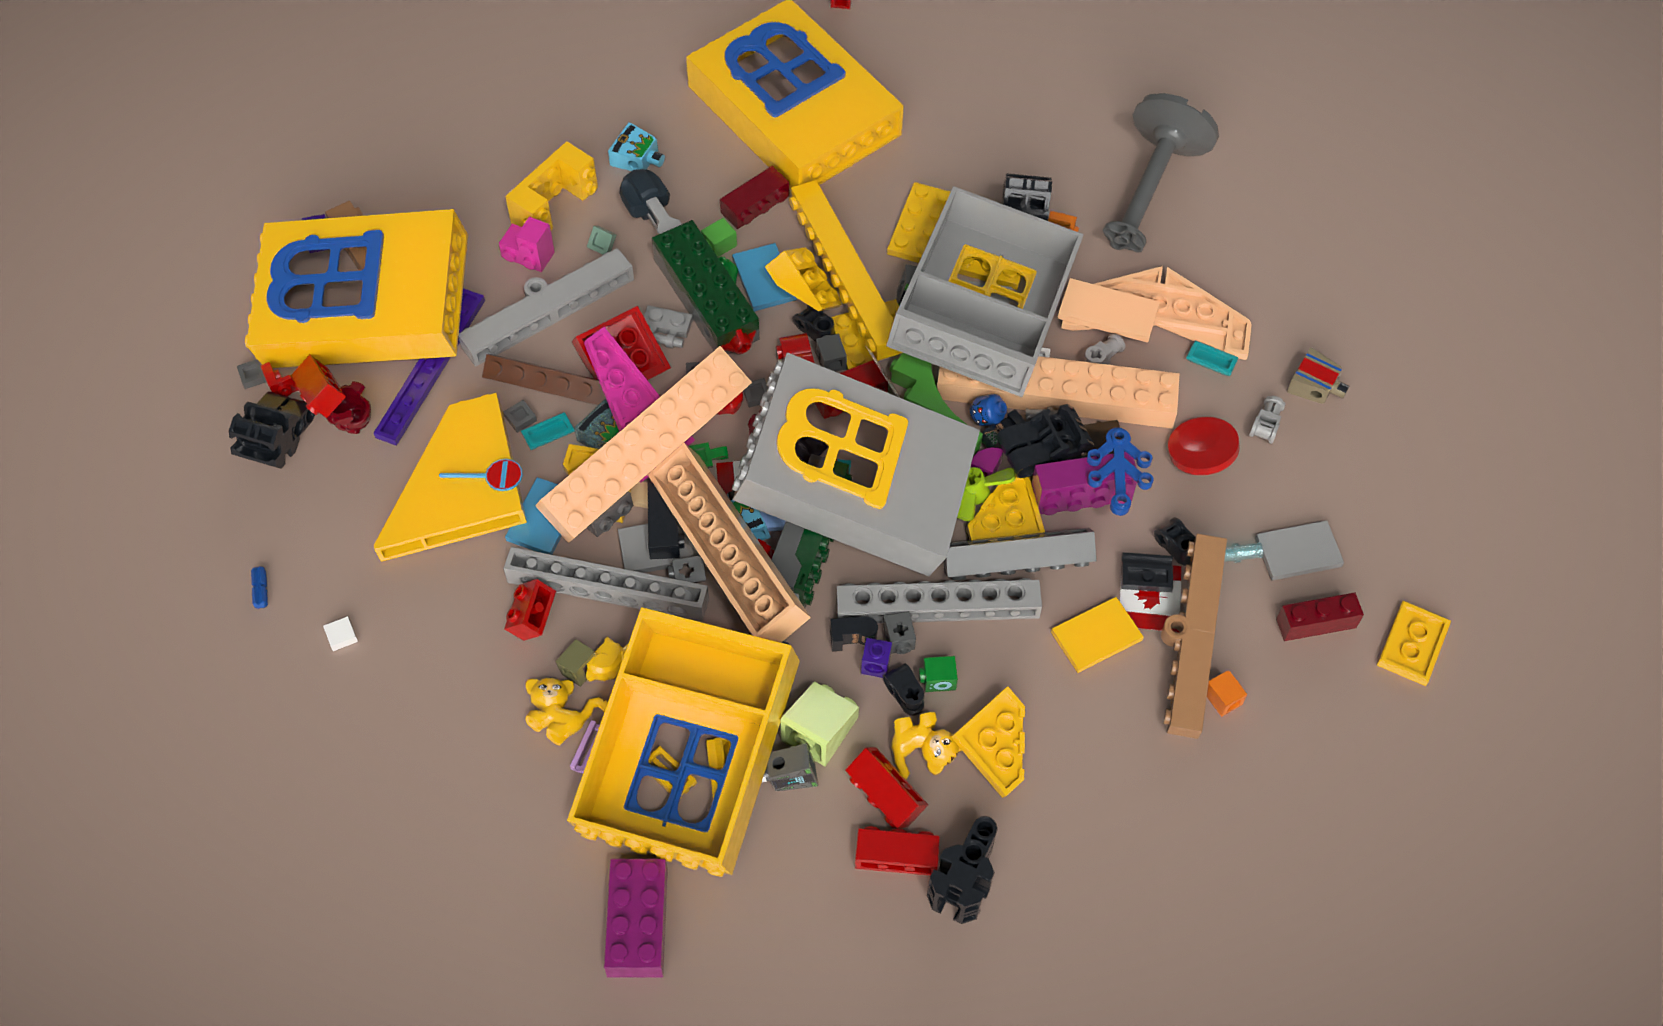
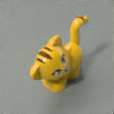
[526,678,608,746]
[891,712,962,780]

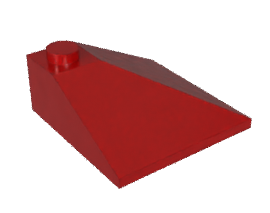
[572,306,671,381]

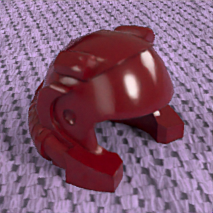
[326,381,371,434]

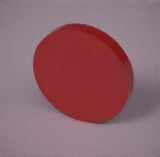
[1168,417,1240,475]

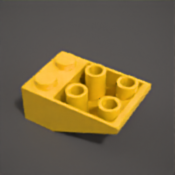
[765,247,842,311]

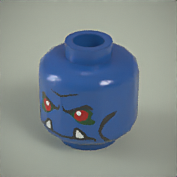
[970,394,1007,426]

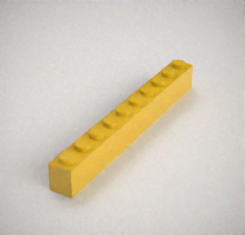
[789,180,903,361]

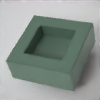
[587,225,617,255]

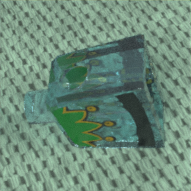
[574,399,619,449]

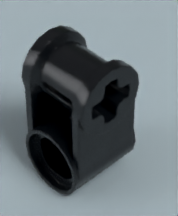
[793,305,835,342]
[1154,517,1195,566]
[882,663,924,716]

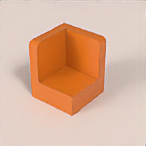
[1207,671,1247,717]

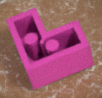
[499,217,555,272]

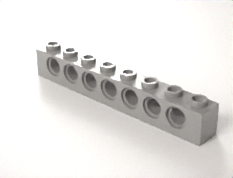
[503,547,709,622]
[836,578,1042,623]

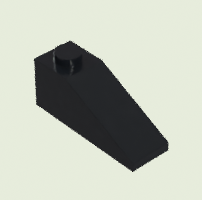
[647,482,685,560]

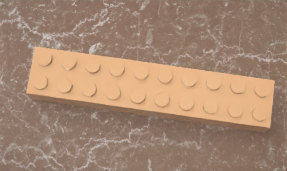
[535,346,752,543]
[937,356,1180,429]
[648,443,811,643]

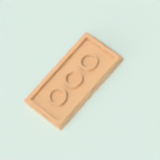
[1057,278,1160,343]

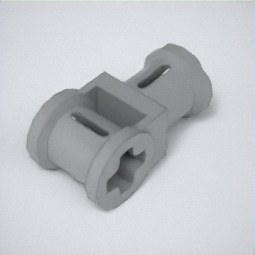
[1085,334,1126,365]
[1249,396,1285,444]

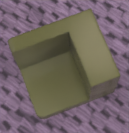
[555,639,595,687]

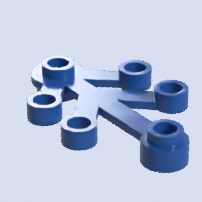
[1087,428,1154,516]

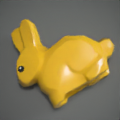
[586,637,628,682]

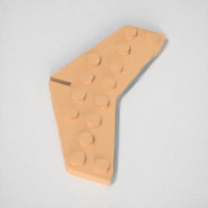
[1061,266,1251,360]

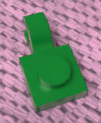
[689,442,729,468]

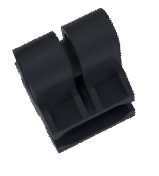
[1002,173,1052,221]
[229,391,315,469]
[996,404,1095,478]
[927,816,998,924]

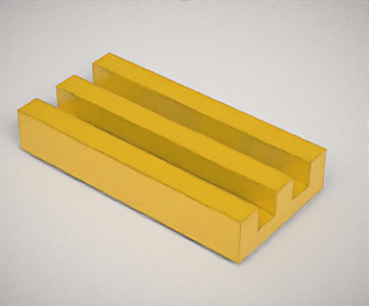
[648,746,697,799]

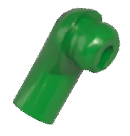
[719,256,738,283]

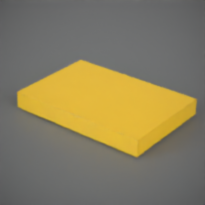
[1051,597,1144,673]
[1377,601,1451,686]

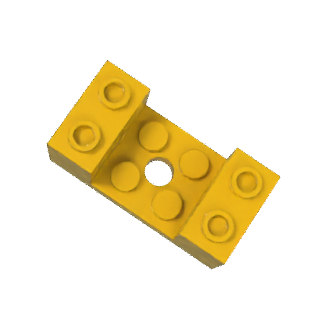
[505,141,598,231]

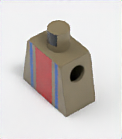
[1287,347,1350,404]

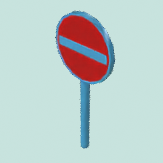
[439,459,523,491]

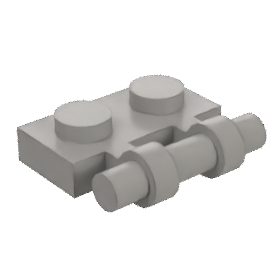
[644,305,693,348]

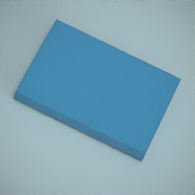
[732,243,797,311]
[505,477,562,555]

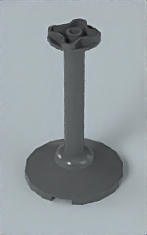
[1103,93,1219,252]

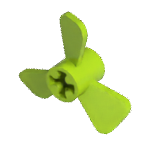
[957,467,1016,521]

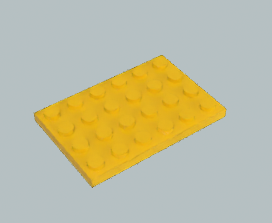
[887,182,1022,290]

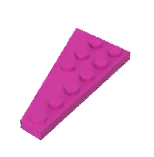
[584,327,695,483]

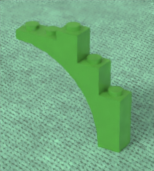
[890,353,983,457]

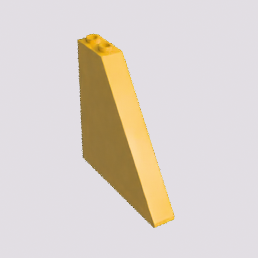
[374,393,527,562]

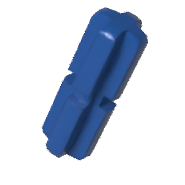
[251,566,268,609]

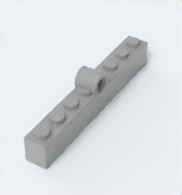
[458,248,634,367]

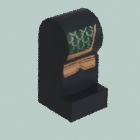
[982,409,1026,449]
[830,617,878,652]

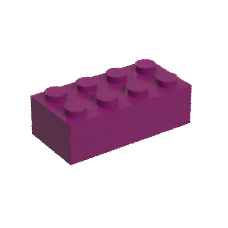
[1031,452,1137,515]
[604,859,668,978]

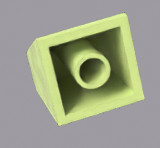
[780,681,859,767]

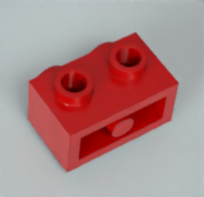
[504,579,556,641]

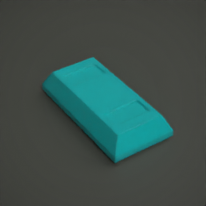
[1186,340,1239,376]
[521,412,575,450]

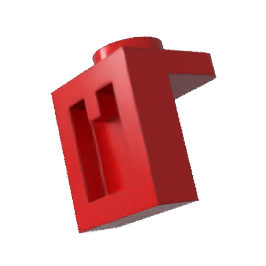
[261,362,298,396]

